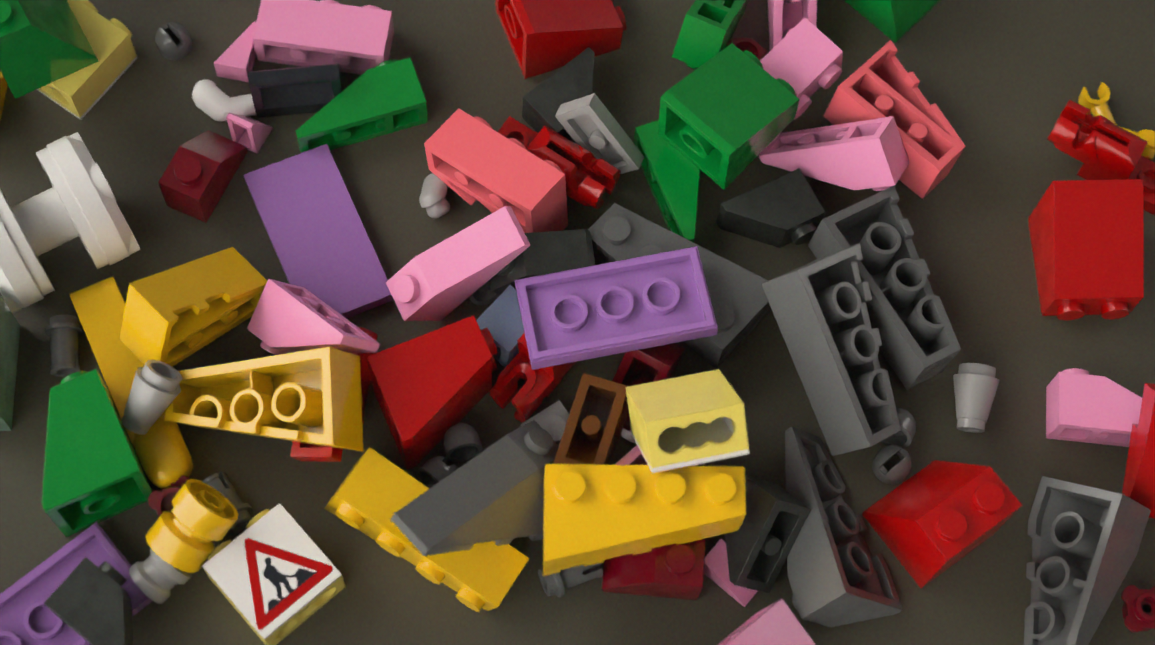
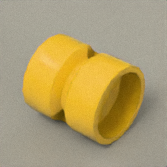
[146,479,239,573]

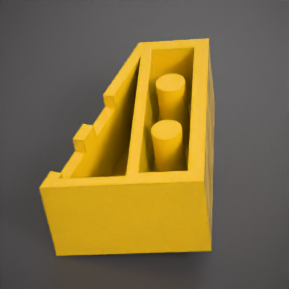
[119,247,267,367]

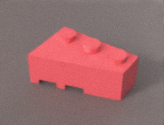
[823,40,966,199]
[424,108,568,233]

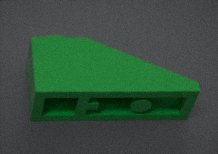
[672,0,750,69]
[296,57,428,153]
[633,120,700,243]

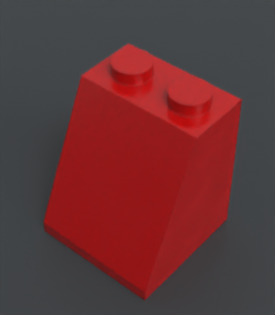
[495,0,627,79]
[1028,179,1144,321]
[367,315,497,470]
[862,460,1022,589]

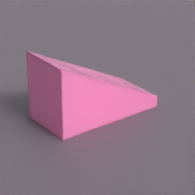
[214,22,257,82]
[226,113,273,154]
[703,539,758,607]

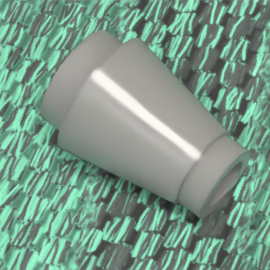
[121,360,182,435]
[953,363,1000,433]

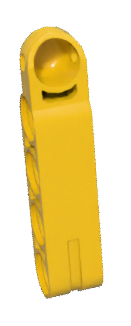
[69,276,193,488]

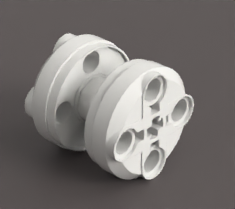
[0,132,141,313]

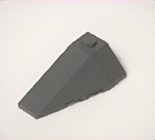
[391,420,559,556]
[785,427,903,627]
[1024,476,1151,645]

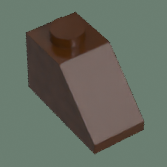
[553,373,629,465]

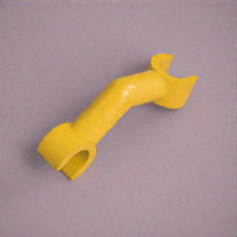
[1078,82,1155,160]

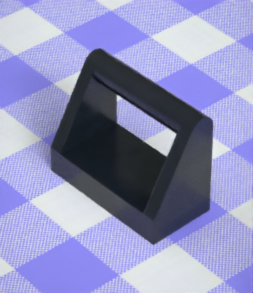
[248,63,343,118]

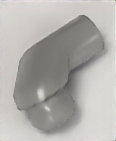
[419,173,450,219]

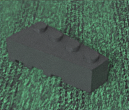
[808,186,961,390]
[588,203,772,369]
[761,243,901,456]

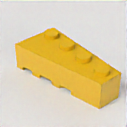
[165,347,363,452]
[324,447,529,612]
[543,464,746,576]

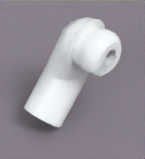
[192,79,256,122]

